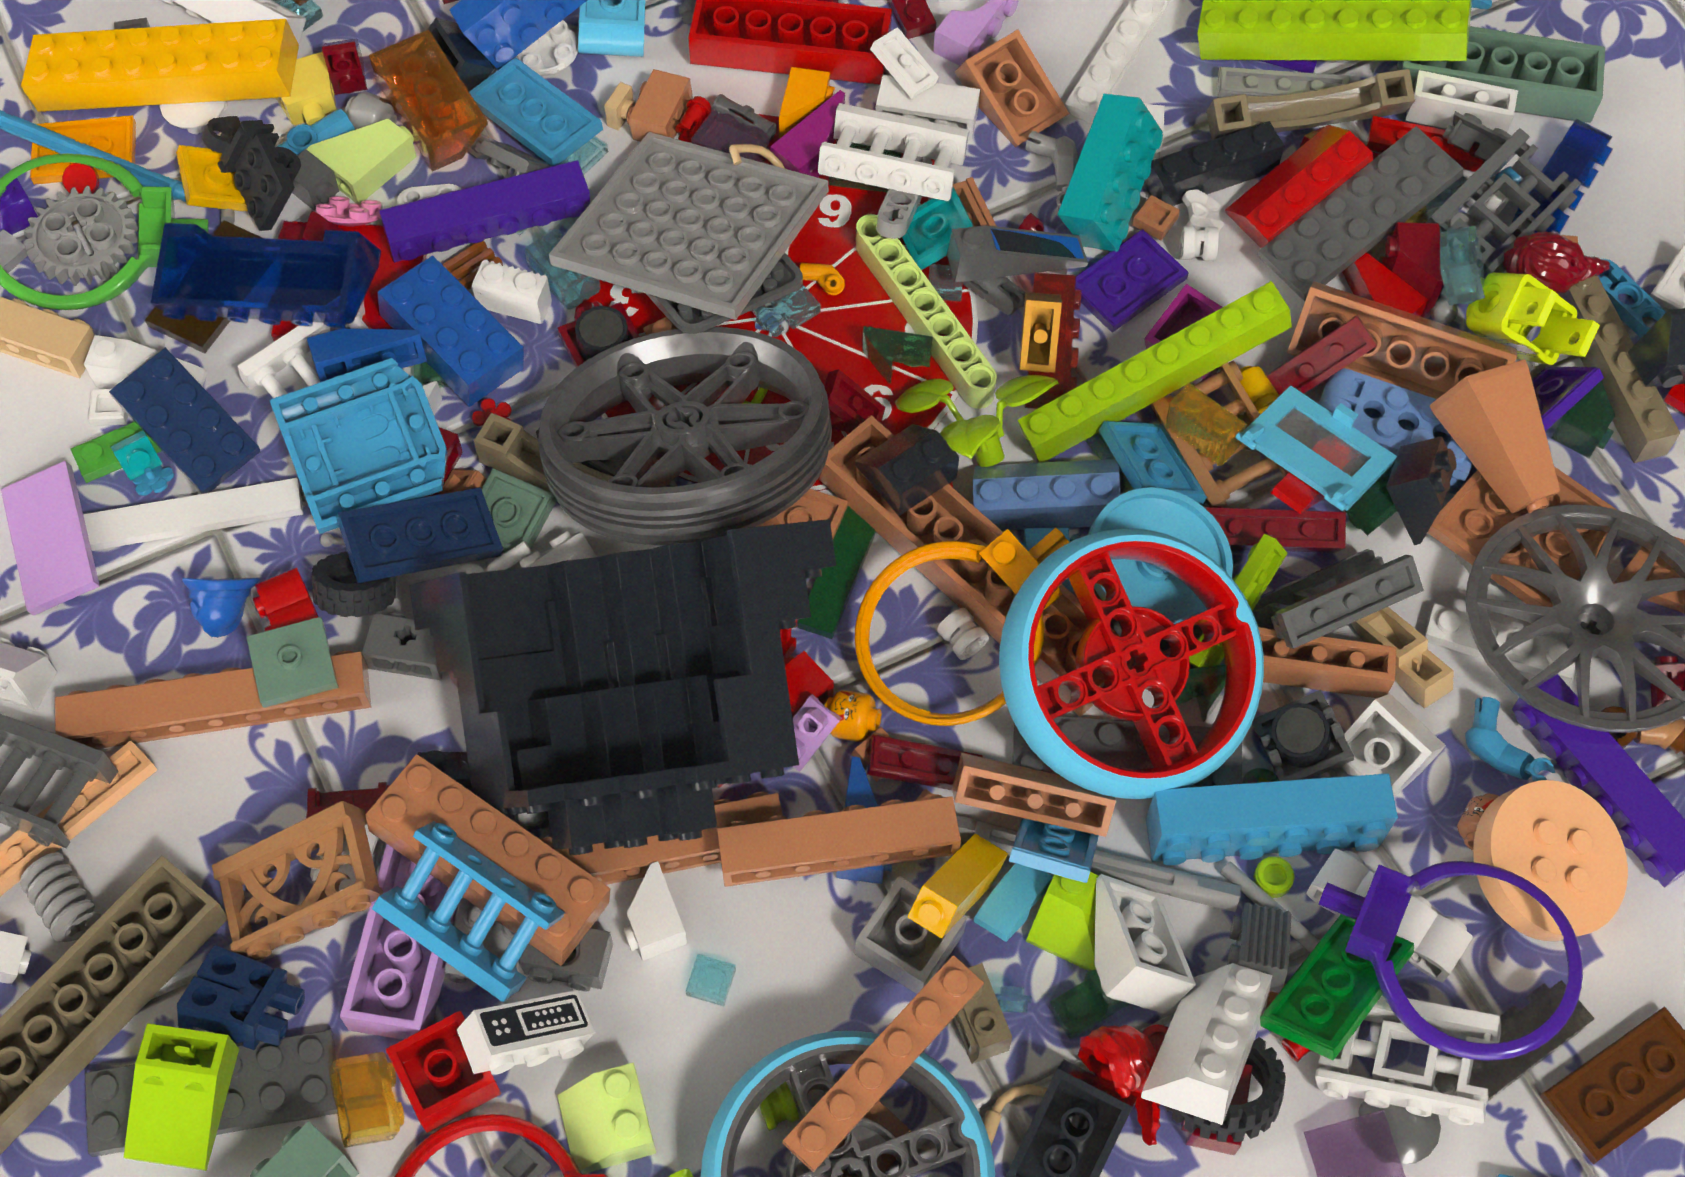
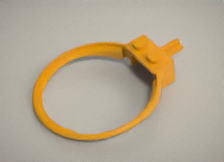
[855,527,1070,726]

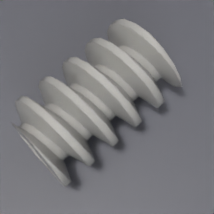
[19,852,101,942]

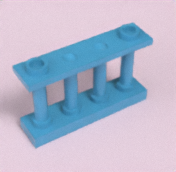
[372,821,565,1002]

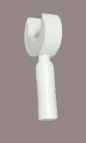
[455,541,532,574]

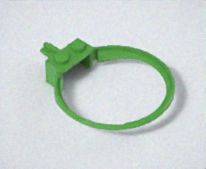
[0,154,209,310]

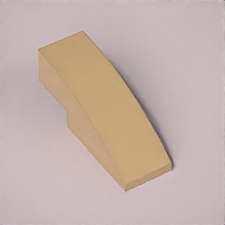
[1351,607,1454,709]

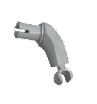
[1026,131,1079,211]

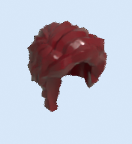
[1503,232,1610,294]

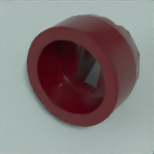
[1018,213,1044,232]

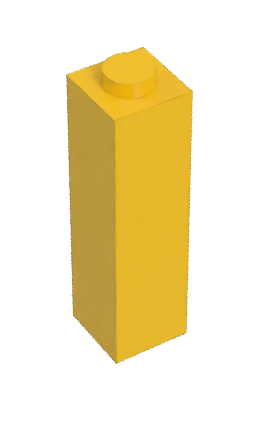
[907,833,1009,938]

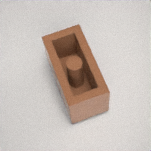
[627,69,693,142]

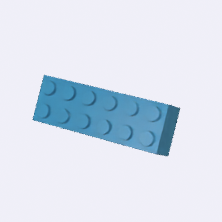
[1145,773,1398,865]

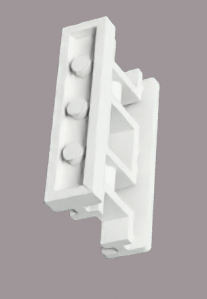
[1315,995,1501,1125]

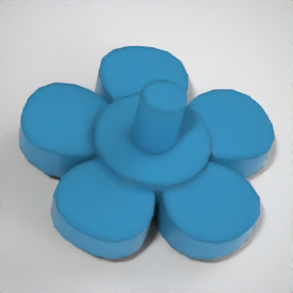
[133,465,174,496]

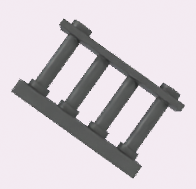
[0,714,119,848]

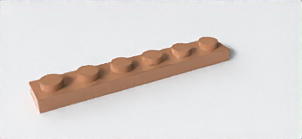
[782,955,984,1173]

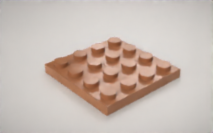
[1427,466,1617,607]

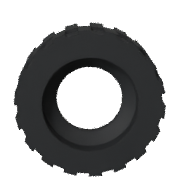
[311,551,396,617]

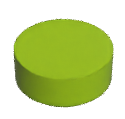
[1253,857,1295,898]

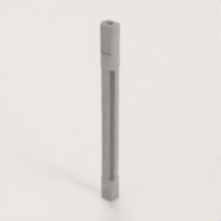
[956,815,1241,912]

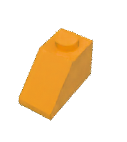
[779,67,835,138]

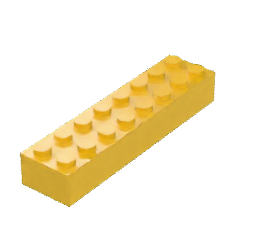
[21,19,299,112]

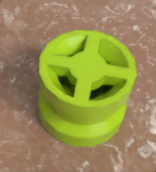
[759,1082,800,1131]

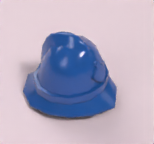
[182,578,261,638]

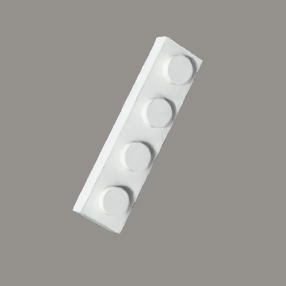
[1424,603,1575,685]

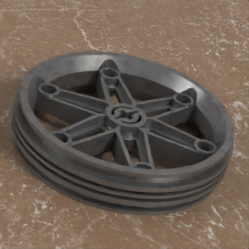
[538,327,832,545]

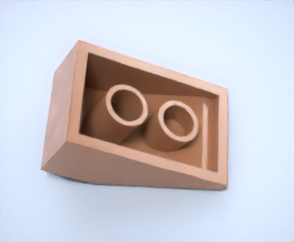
[954,29,1070,148]

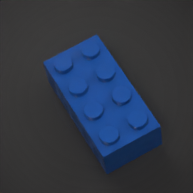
[449,0,587,70]
[378,255,524,407]

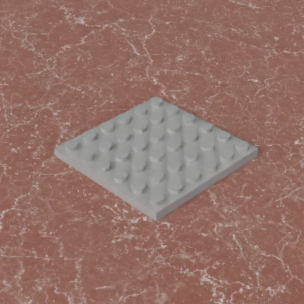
[549,132,829,320]

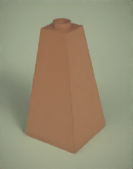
[1429,359,1561,513]

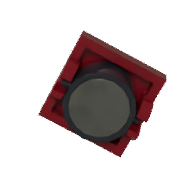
[557,301,640,368]

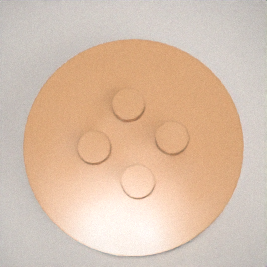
[1473,780,1628,942]

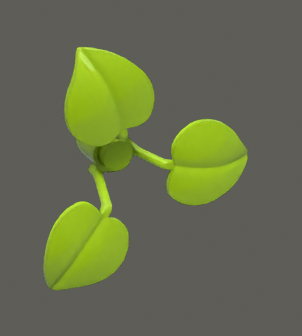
[895,375,1059,467]

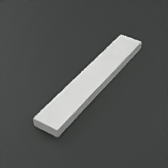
[83,478,303,551]

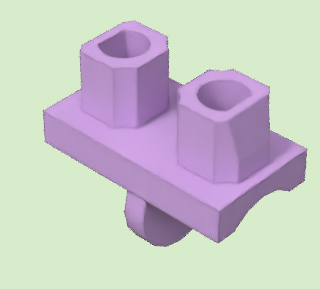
[793,694,842,772]

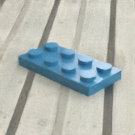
[466,57,603,166]

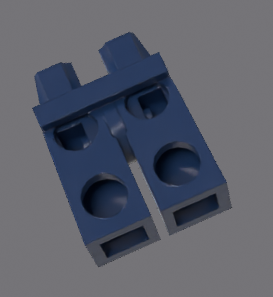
[177,945,305,1050]

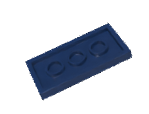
[109,347,261,494]
[337,487,503,583]

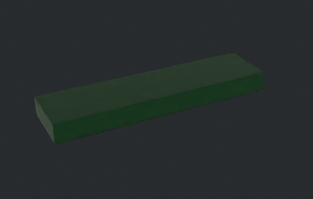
[798,506,876,639]

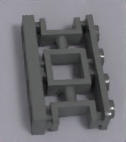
[1426,128,1581,283]
[1252,549,1424,649]

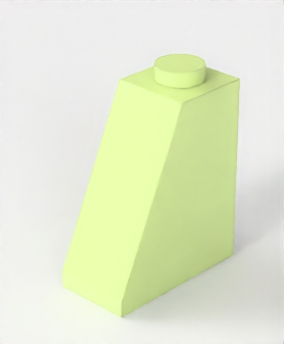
[306,119,417,204]

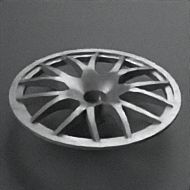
[1465,505,1685,733]

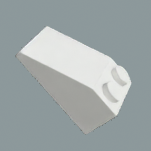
[1094,874,1196,1014]

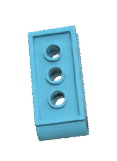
[578,0,645,57]

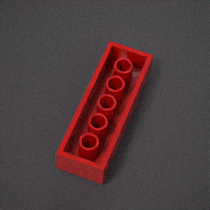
[688,0,892,85]

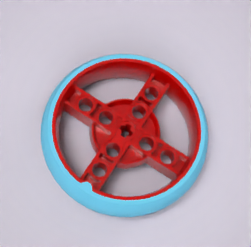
[999,529,1264,799]

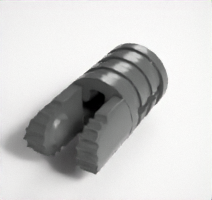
[963,277,1026,315]

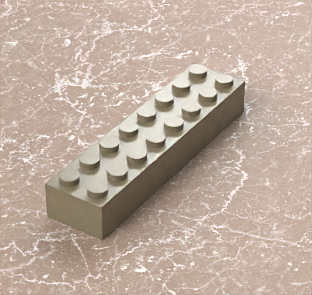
[0,855,227,1155]

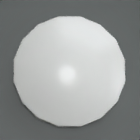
[516,20,578,76]
[160,101,228,134]

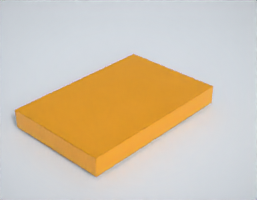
[30,115,136,185]

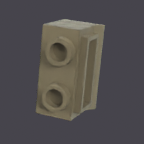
[953,963,1012,1064]

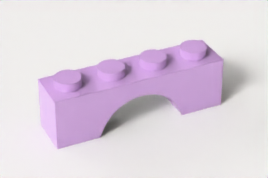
[934,0,1019,66]

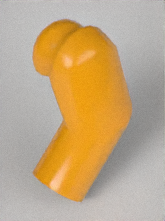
[800,263,845,295]

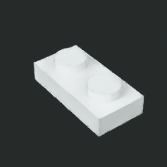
[870,27,939,99]

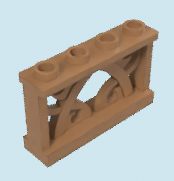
[212,801,383,960]

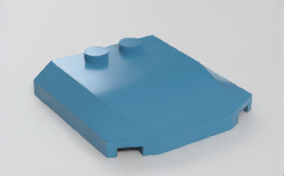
[269,358,447,534]

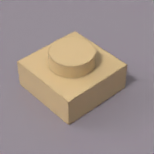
[604,82,636,131]

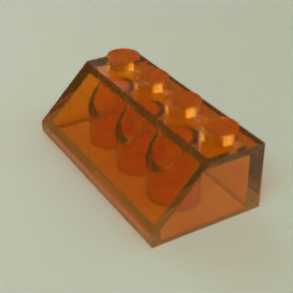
[369,29,488,172]

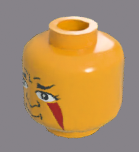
[825,690,882,742]

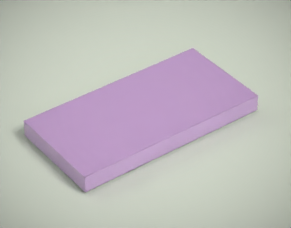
[1,461,100,615]

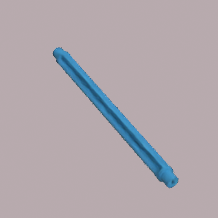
[0,110,186,202]

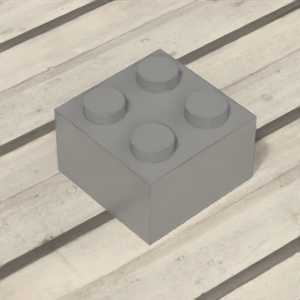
[855,876,967,994]

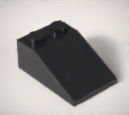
[1005,1059,1137,1177]

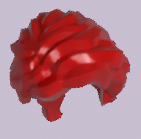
[1077,1025,1161,1146]

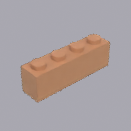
[1258,627,1397,698]
[952,753,1116,837]

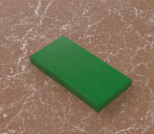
[1260,914,1414,1061]

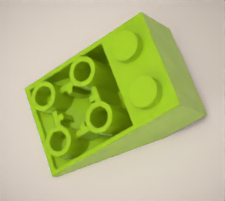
[123,1023,239,1171]

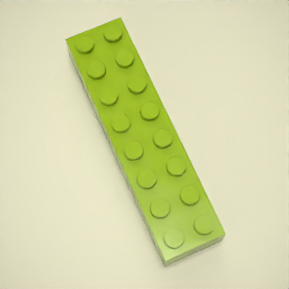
[1198,0,1472,61]

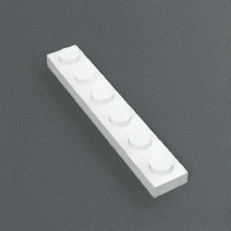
[1065,0,1171,124]

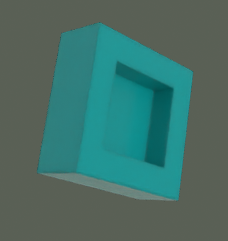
[111,430,162,481]

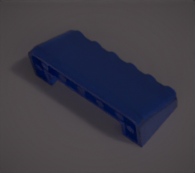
[150,223,381,329]

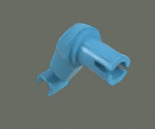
[1465,697,1555,782]

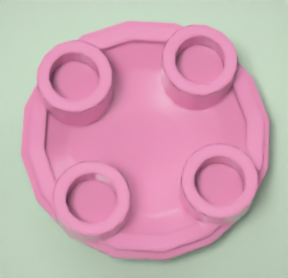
[315,196,382,227]

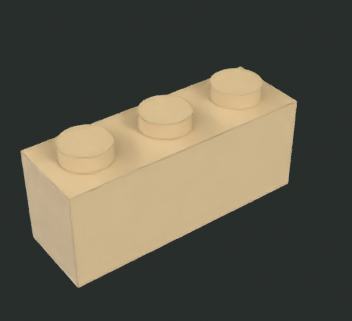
[0,297,95,379]

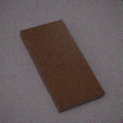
[1539,1006,1685,1165]

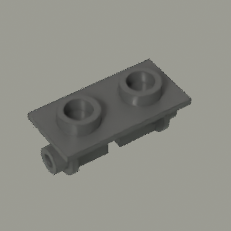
[1443,111,1511,162]

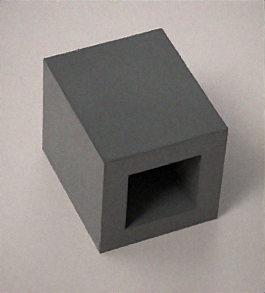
[292,149,339,211]

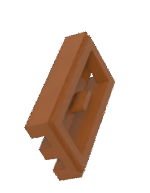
[442,240,503,290]

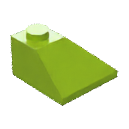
[1026,872,1098,975]

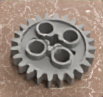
[23,186,139,286]

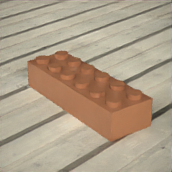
[1287,281,1517,399]
[366,754,611,966]

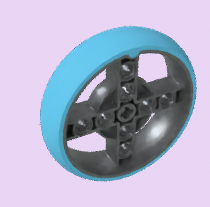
[701,1031,995,1177]

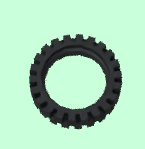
[1164,1037,1286,1142]

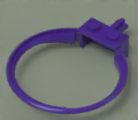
[1318,861,1583,1061]

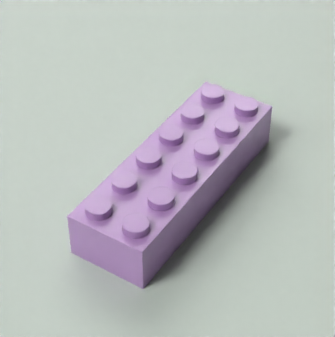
[340,844,457,1040]

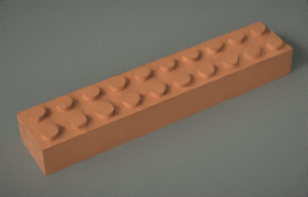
[819,415,1134,717]

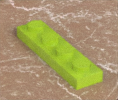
[1189,534,1288,679]

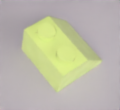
[557,1062,656,1174]

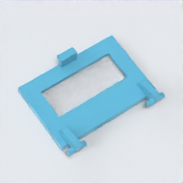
[1235,386,1397,511]

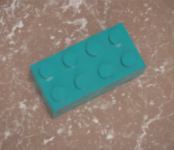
[1057,94,1163,252]

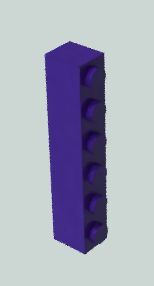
[379,160,591,262]
[1511,674,1685,888]

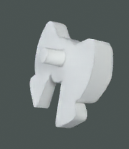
[1182,190,1225,232]

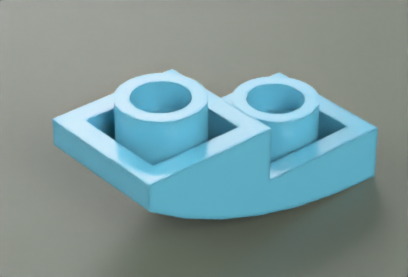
[974,863,1053,942]

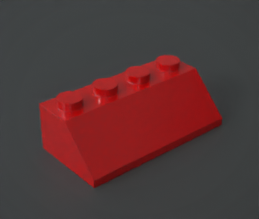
[1225,125,1373,248]

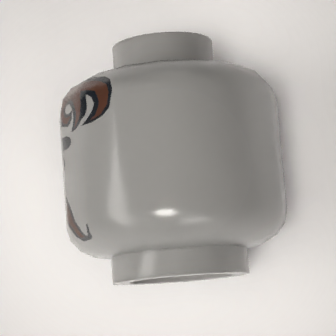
[345,91,397,130]

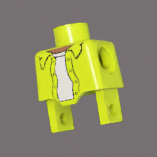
[1466,272,1600,365]

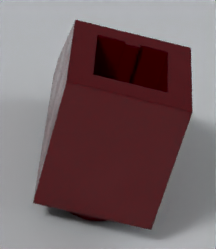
[322,38,368,95]

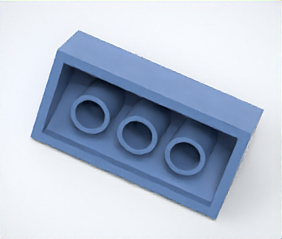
[973,459,1120,531]

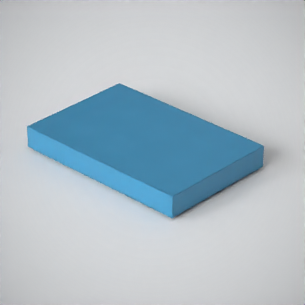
[1099,421,1207,505]
[1009,818,1099,883]

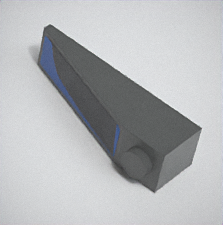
[947,225,1088,283]

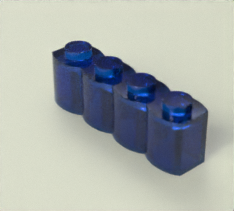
[1512,119,1613,234]

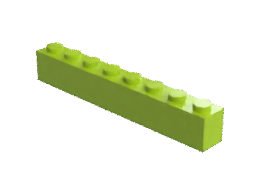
[1018,281,1292,463]

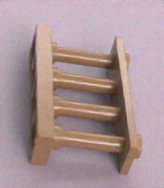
[1150,360,1289,508]

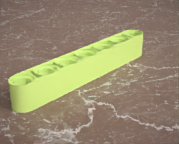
[856,214,997,409]

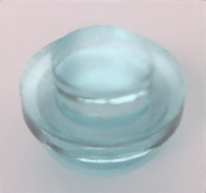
[995,987,1032,1013]

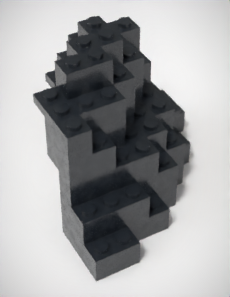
[409,519,836,855]

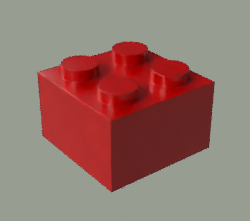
[385,1010,501,1133]

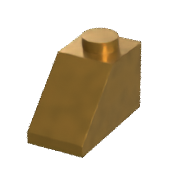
[1019,292,1062,373]

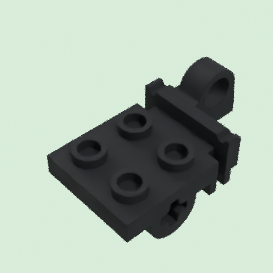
[202,116,301,231]

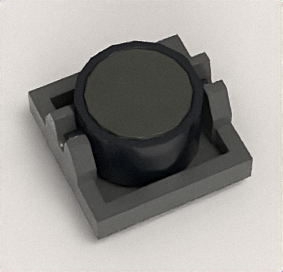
[1252,689,1354,781]

